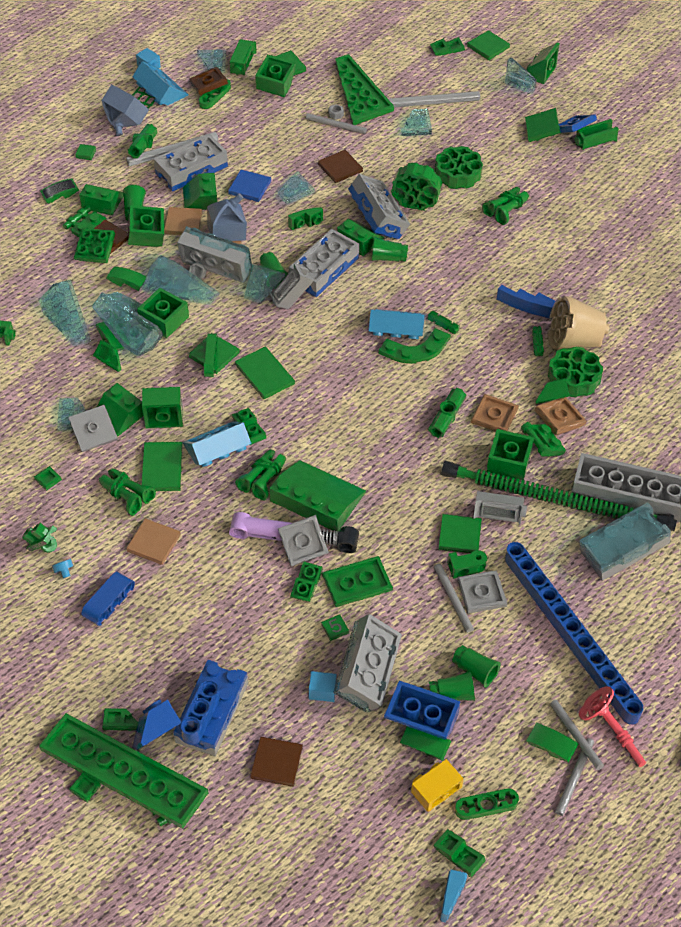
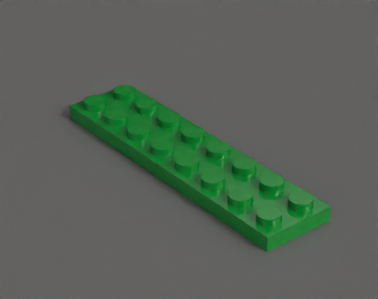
[39,713,209,829]

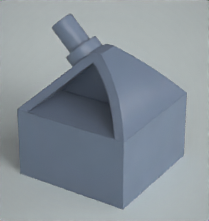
[101,84,149,136]
[207,193,247,242]

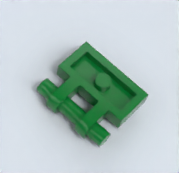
[63,206,107,237]

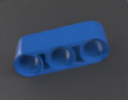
[81,572,135,626]
[181,680,220,745]

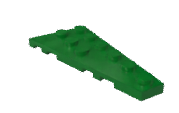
[335,54,394,125]

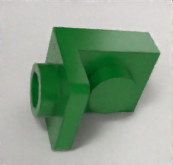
[0,320,16,346]

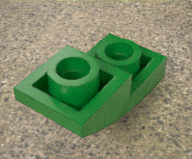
[288,207,323,230]
[106,267,147,291]
[95,319,130,351]
[232,408,266,445]
[290,561,323,602]
[526,722,579,763]
[400,726,451,761]

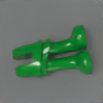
[482,187,529,225]
[235,449,286,501]
[99,468,156,516]

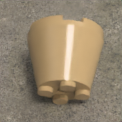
[548,296,609,350]

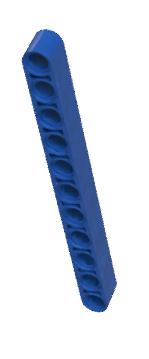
[505,542,643,725]

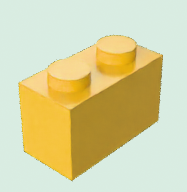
[411,759,464,812]

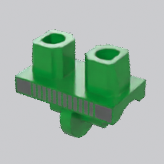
[22,523,57,553]

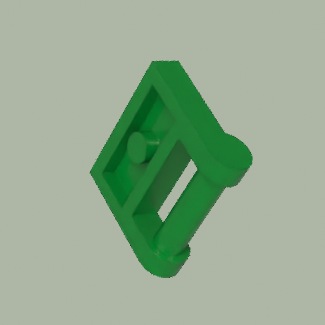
[521,422,566,457]

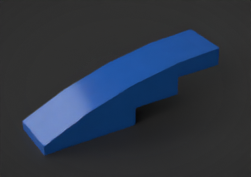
[496,285,556,319]

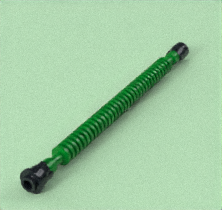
[441,460,677,534]

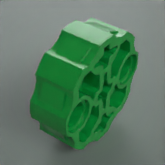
[435,146,483,189]
[391,163,442,211]
[548,346,603,398]

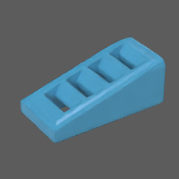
[440,869,468,923]

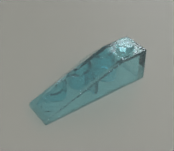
[142,255,220,305]
[39,279,91,346]
[92,292,163,357]

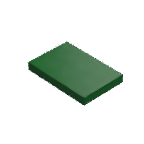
[235,346,295,399]
[142,442,183,491]
[322,556,393,608]

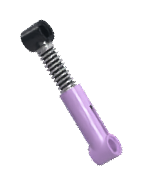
[229,512,359,554]

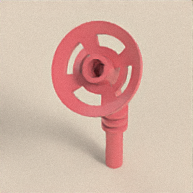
[579,686,646,767]

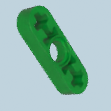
[199,78,231,109]
[204,333,218,377]
[455,788,519,820]

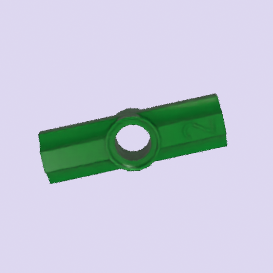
[127,124,158,159]
[429,387,466,438]

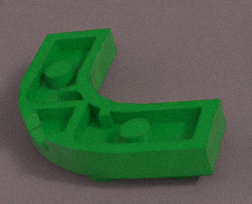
[378,328,451,364]

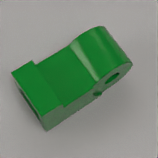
[447,550,487,579]

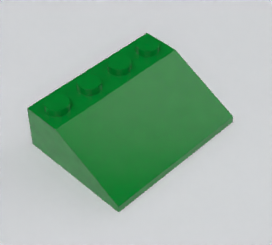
[269,460,366,531]

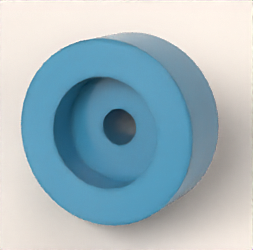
[52,558,74,578]

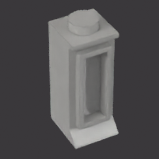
[270,263,314,309]
[473,491,527,524]

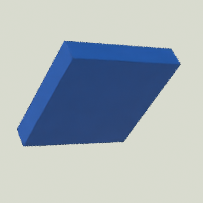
[559,114,597,133]
[228,170,271,202]

